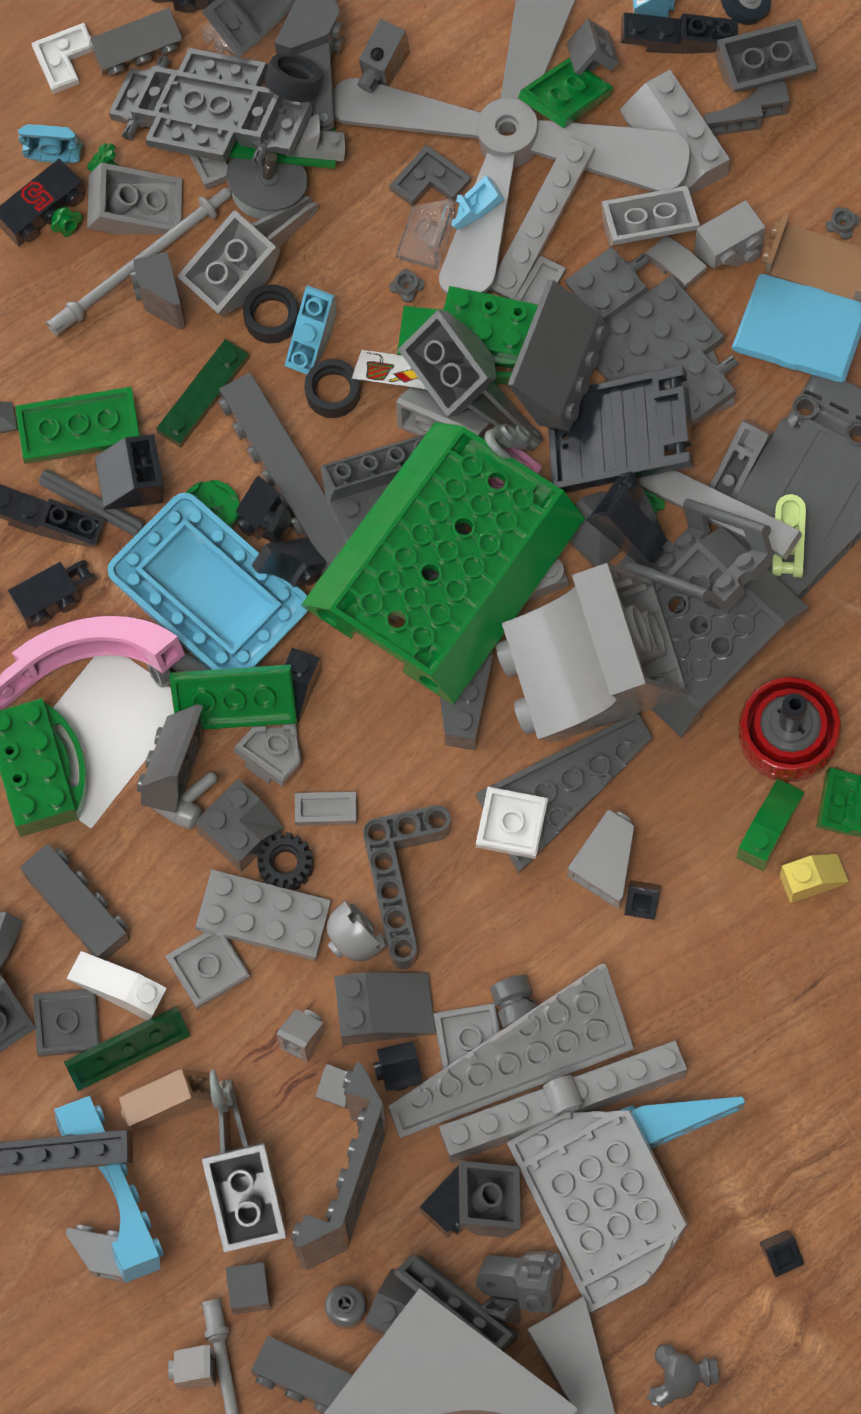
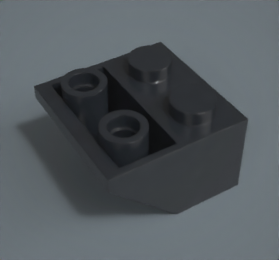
[95,434,163,510]

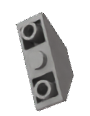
[66,1225,163,1282]

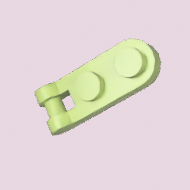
[772,494,806,578]

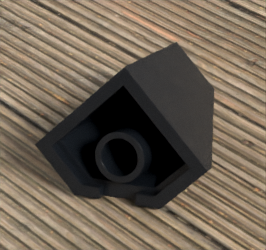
[586,471,667,565]

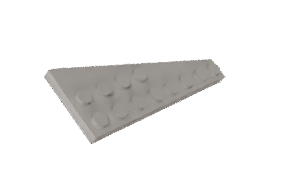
[388,964,634,1138]

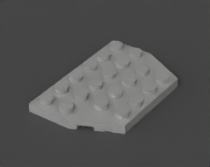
[507,1110,689,1313]

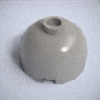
[327,899,387,962]

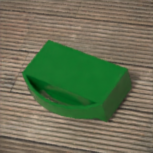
[443,285,538,385]
[0,698,87,837]

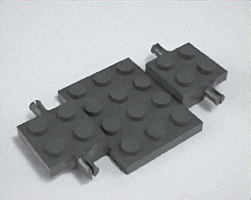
[108,48,313,167]
[565,246,738,428]

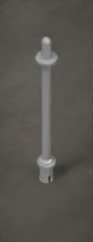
[46,188,232,337]
[201,1299,239,1414]

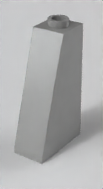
[527,1297,615,1414]

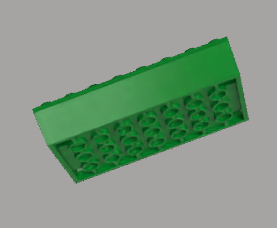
[301,422,585,706]

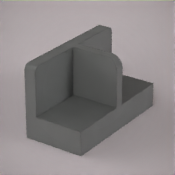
[567,18,619,75]

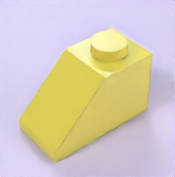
[780,854,849,903]

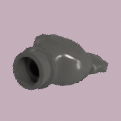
[647,1344,719,1408]

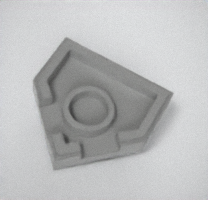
[234,724,301,786]

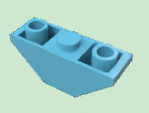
[284,285,337,374]

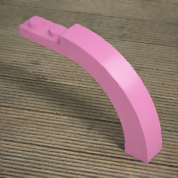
[0,616,185,710]

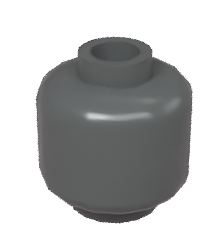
[325,1285,367,1329]

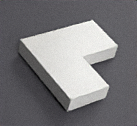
[31,23,92,94]

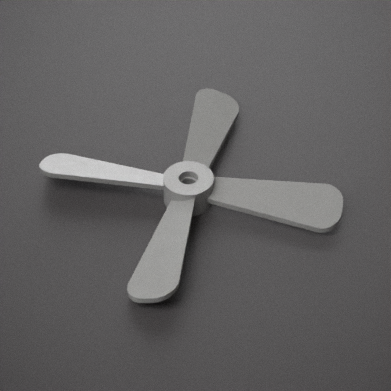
[332,0,690,294]

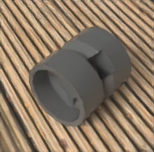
[490,975,538,1029]

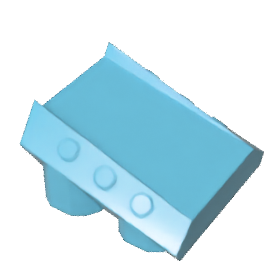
[18,124,84,164]

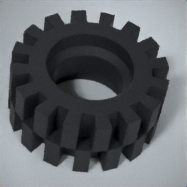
[257,832,314,891]

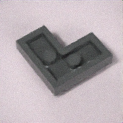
[390,145,471,207]

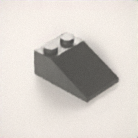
[334,972,435,1045]

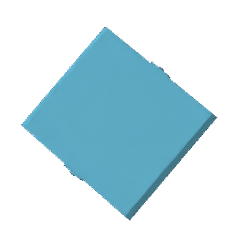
[732,274,861,383]

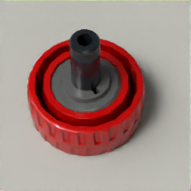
[738,677,841,783]

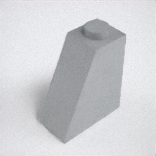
[567,809,634,910]

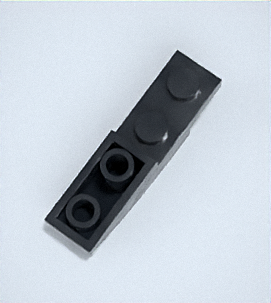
[621,12,738,54]
[0,484,105,547]

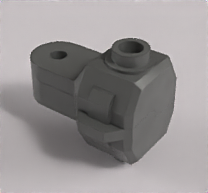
[476,1250,563,1313]

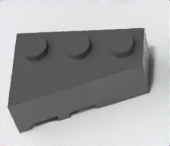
[440,654,493,751]

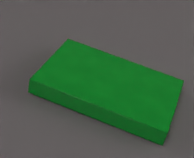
[518,58,614,128]

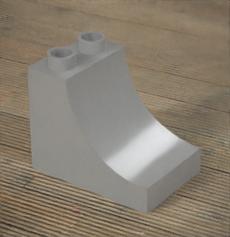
[496,563,689,742]
[324,1288,578,1414]

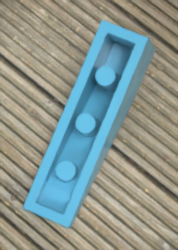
[620,1097,745,1149]

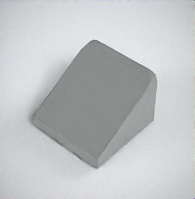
[315,1064,347,1108]

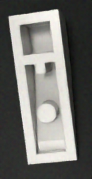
[67,951,166,1021]

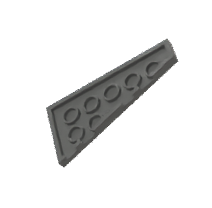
[476,714,652,875]

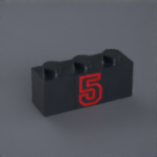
[0,158,85,247]

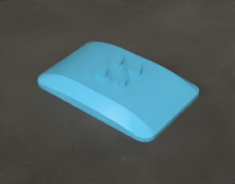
[108,493,308,670]

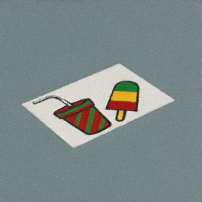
[352,350,426,389]

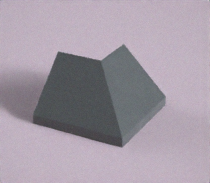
[570,491,622,567]

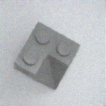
[694,200,765,268]

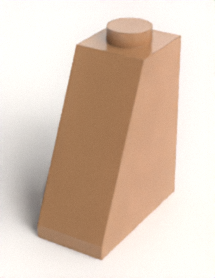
[119,1068,213,1129]

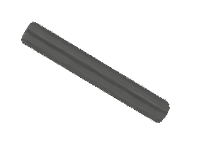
[38,470,144,536]

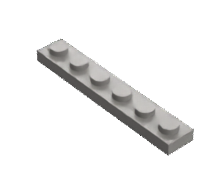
[489,136,595,299]

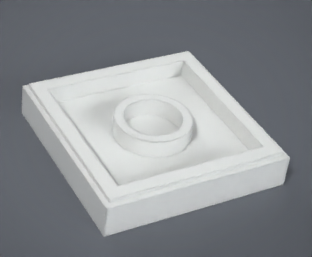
[476,787,548,859]

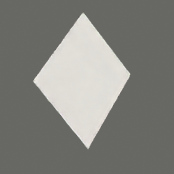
[53,655,174,828]

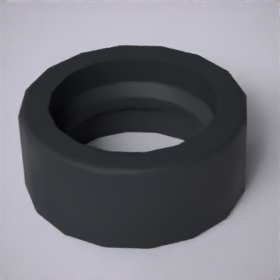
[264,53,323,102]
[243,284,299,344]
[304,359,361,418]

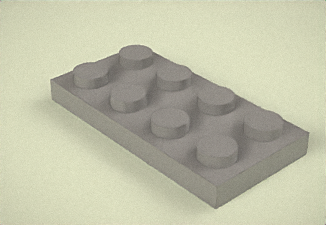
[195,869,331,961]

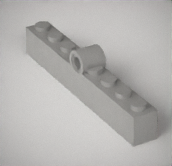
[439,1040,687,1163]

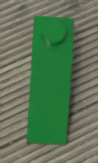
[736,779,805,872]

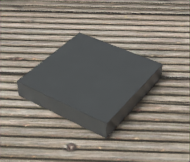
[33,989,100,1057]

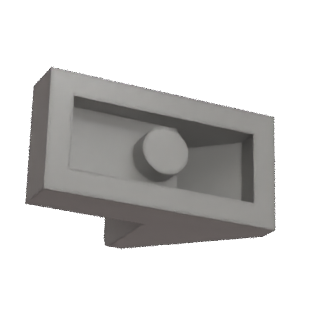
[286,114,345,161]

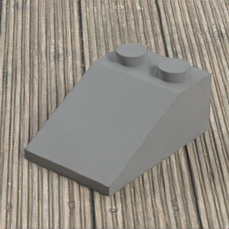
[87,163,182,234]

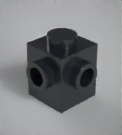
[373,1041,423,1092]

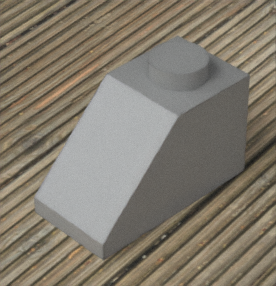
[276,1009,325,1063]
[168,1345,215,1388]

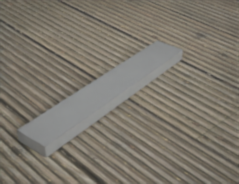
[639,470,802,560]

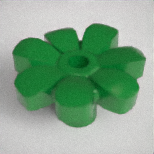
[87,143,119,173]

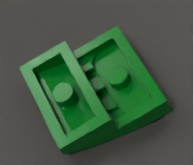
[816,767,861,837]

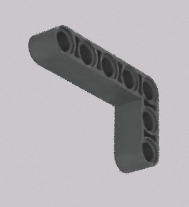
[363,806,451,969]

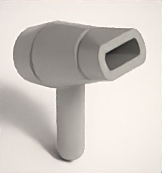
[151,772,217,830]

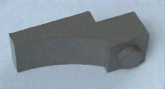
[703,81,789,136]

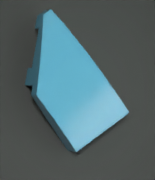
[451,176,504,230]

